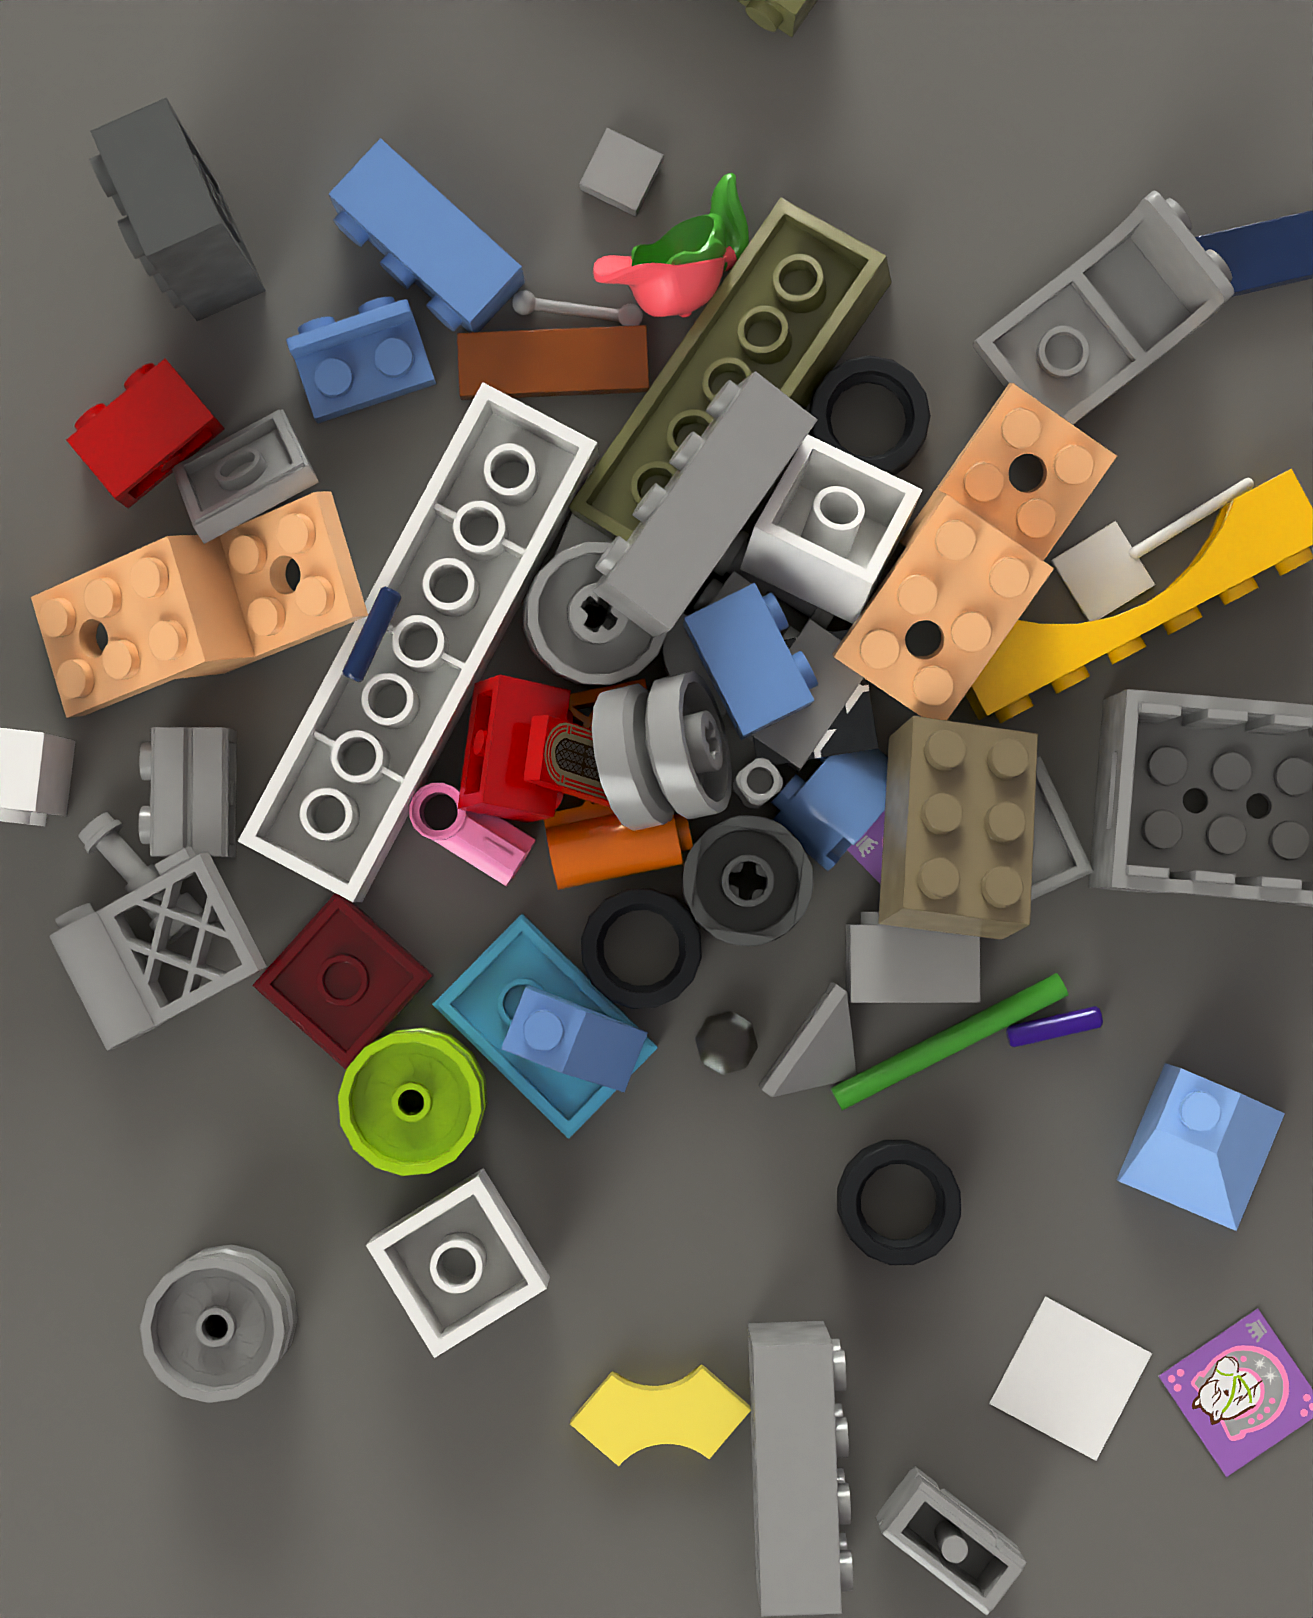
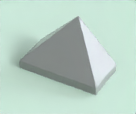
[759,982,857,1097]

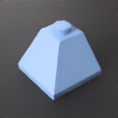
[1117,1063,1285,1231]

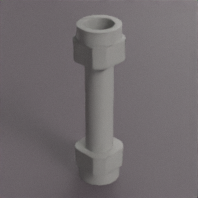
[733,758,783,809]

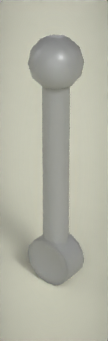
[512,290,643,326]

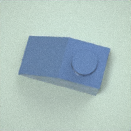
[501,985,648,1092]

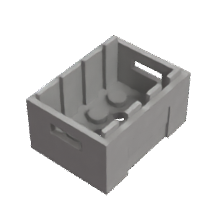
[1088,689,1313,907]

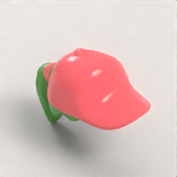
[593,173,749,318]

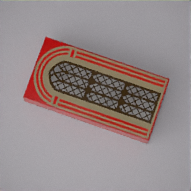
[523,715,611,808]

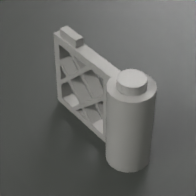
[49,846,267,1051]

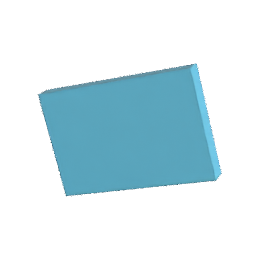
[432,913,658,1139]

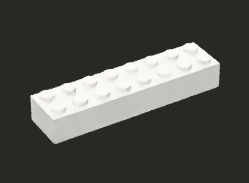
[238,382,599,902]

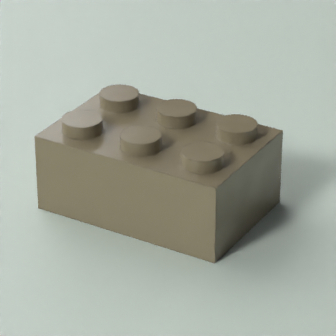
[878,716,1038,940]

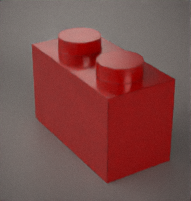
[66,358,225,509]
[457,674,573,823]

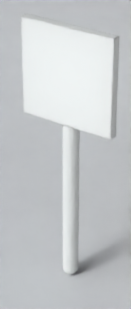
[1051,478,1254,622]

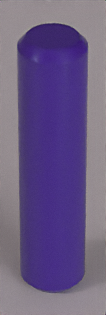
[1006,1006,1103,1048]

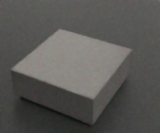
[579,128,664,217]

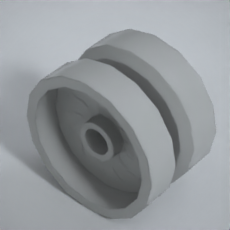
[523,542,667,685]
[592,671,732,831]
[140,1244,298,1403]

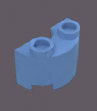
[771,749,888,871]

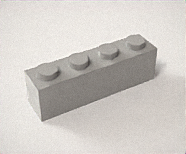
[592,371,818,638]

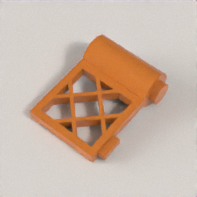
[544,679,693,890]

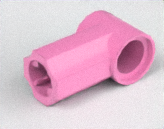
[409,783,536,887]

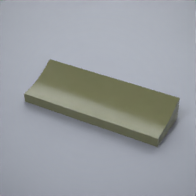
[568,198,892,541]

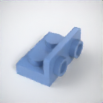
[286,297,436,423]

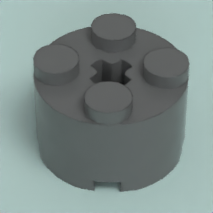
[682,815,813,946]

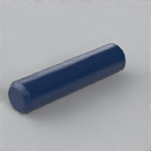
[342,586,402,683]

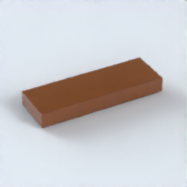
[457,325,649,400]

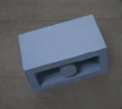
[683,583,818,740]

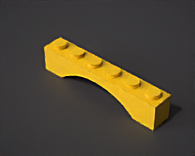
[965,469,1313,723]

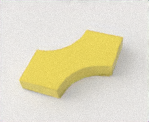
[570,1364,751,1467]

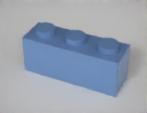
[328,138,525,333]

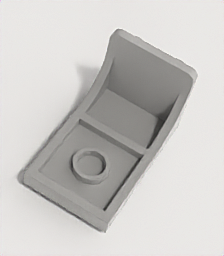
[972,190,1234,425]

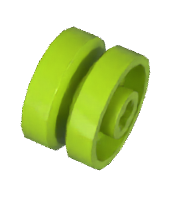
[338,1027,488,1176]

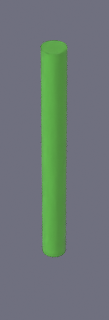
[831,973,1068,1111]

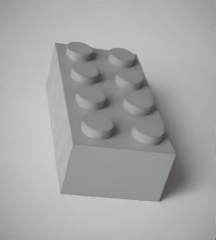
[748,1321,853,1617]

